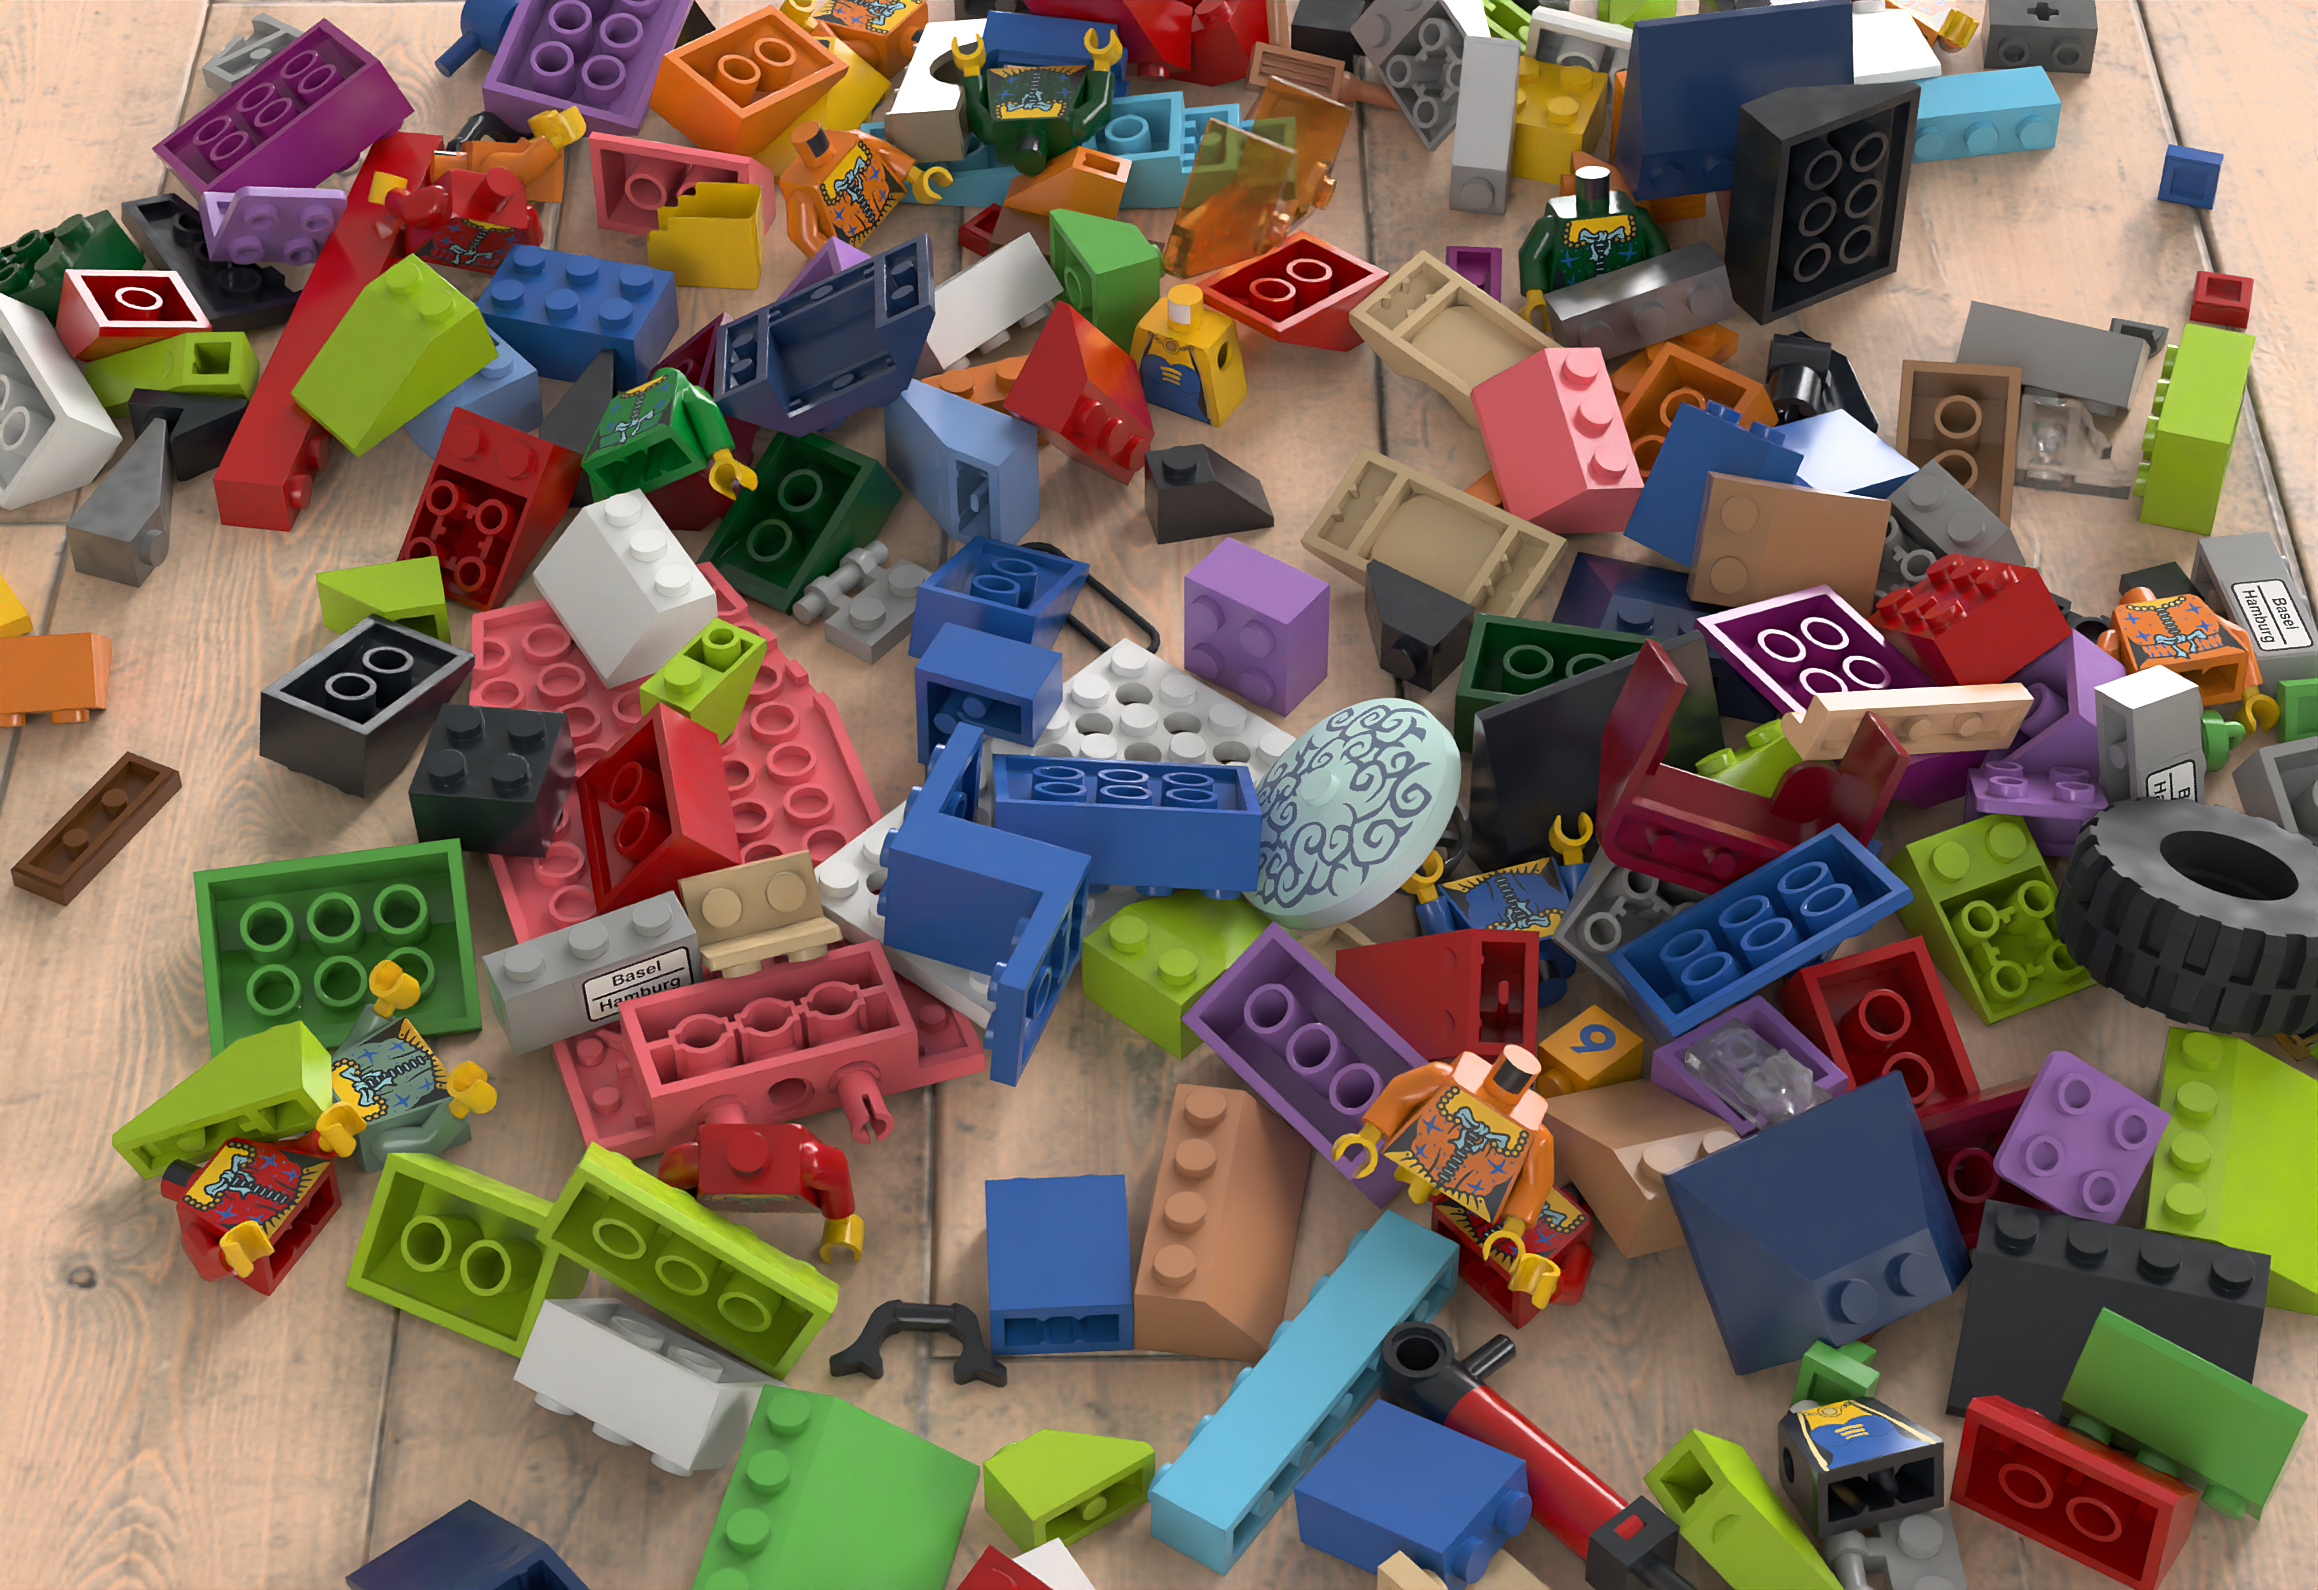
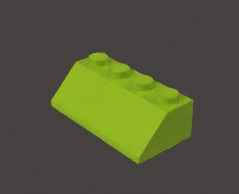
[534,1141,839,1381]

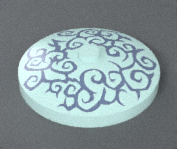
[1242,698,1461,930]

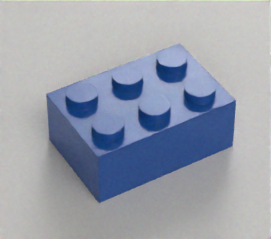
[475,243,679,392]

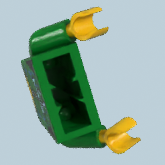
[580,367,758,503]

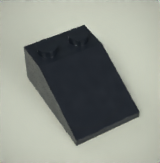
[259,613,476,799]

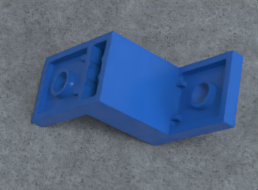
[877,722,1092,1087]

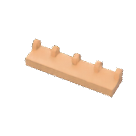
[1781,683,2034,761]

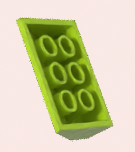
[2140,1026,2318,1316]

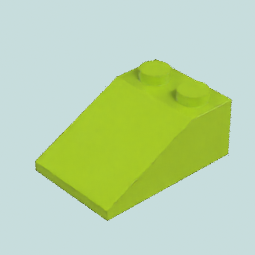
[290,253,499,457]
[1082,889,1302,1061]

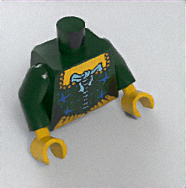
[951,28,1123,176]
[1517,166,1671,332]

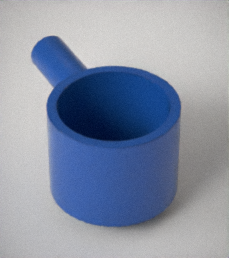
[434,0,520,77]

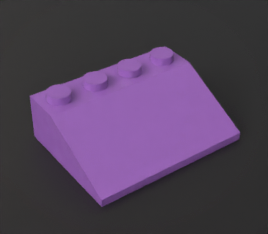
[482,0,694,138]

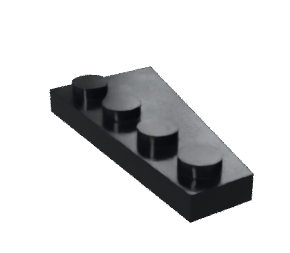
[121,193,303,332]

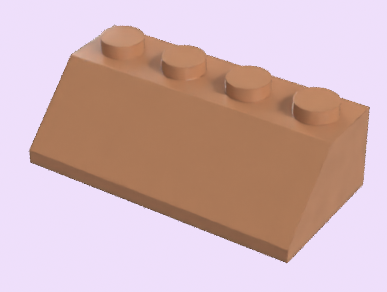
[1134,1083,1312,1363]

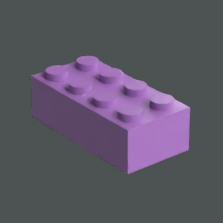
[1181,921,1429,1210]

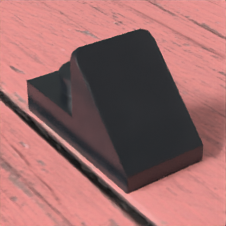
[128,388,249,481]

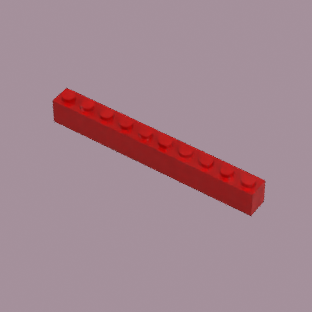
[213,131,445,532]

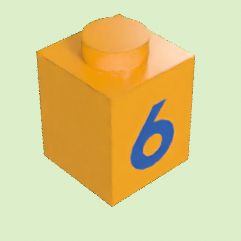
[1535,1004,1644,1099]

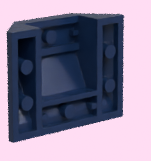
[713,232,936,437]
[1551,551,1780,724]
[1662,1070,1973,1375]

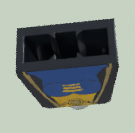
[1778,1396,1944,1539]

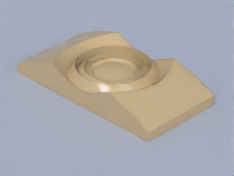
[1349,249,1564,431]
[1301,446,1569,618]

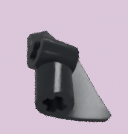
[1765,331,1879,434]

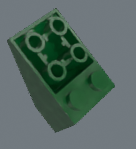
[0,209,146,330]

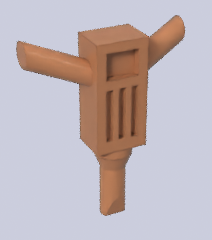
[1243,0,1402,120]

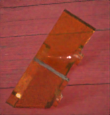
[1161,75,1354,281]

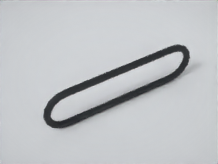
[1019,542,1161,654]

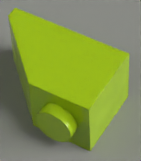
[983,1428,1155,1554]

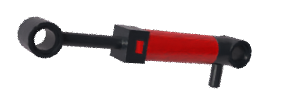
[1379,1321,1698,1590]

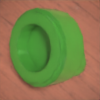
[2200,709,2246,773]

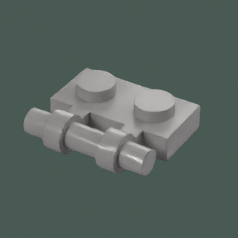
[792,540,933,665]
[1822,1509,1968,1590]

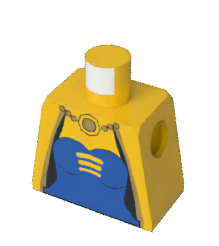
[1130,284,1247,428]

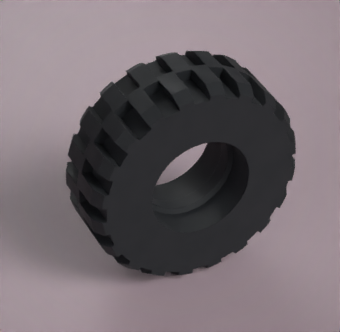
[2054,797,2318,1037]

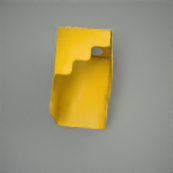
[646,182,765,290]

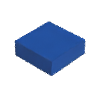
[2158,144,2224,210]

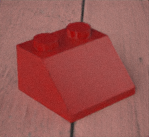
[55,269,213,362]

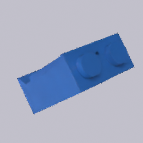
[980,10,1130,98]

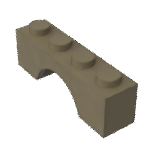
[884,19,987,163]

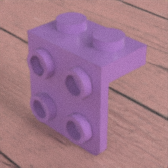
[198,186,348,266]
[1962,761,2108,857]
[1993,1051,2172,1224]

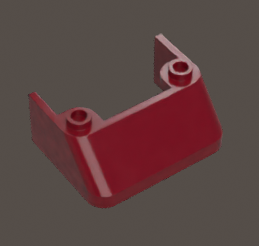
[1595,638,1912,895]

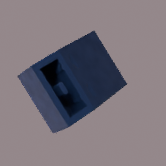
[345,1499,590,1590]

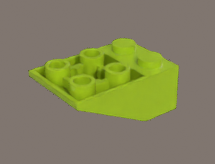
[1885,813,2099,1026]

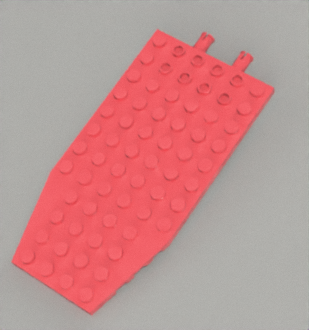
[469,561,985,1160]

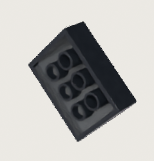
[1724,81,1921,326]
[1467,629,1726,874]
[1946,1199,2272,1452]

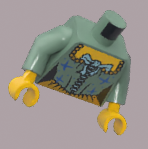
[296,960,497,1173]

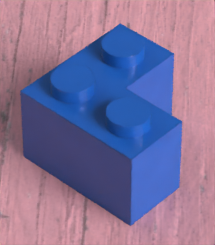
[915,622,1063,765]

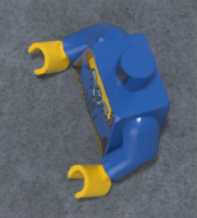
[1401,812,1593,1007]

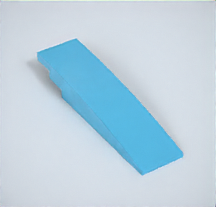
[860,91,1299,209]

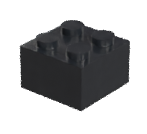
[408,703,577,858]

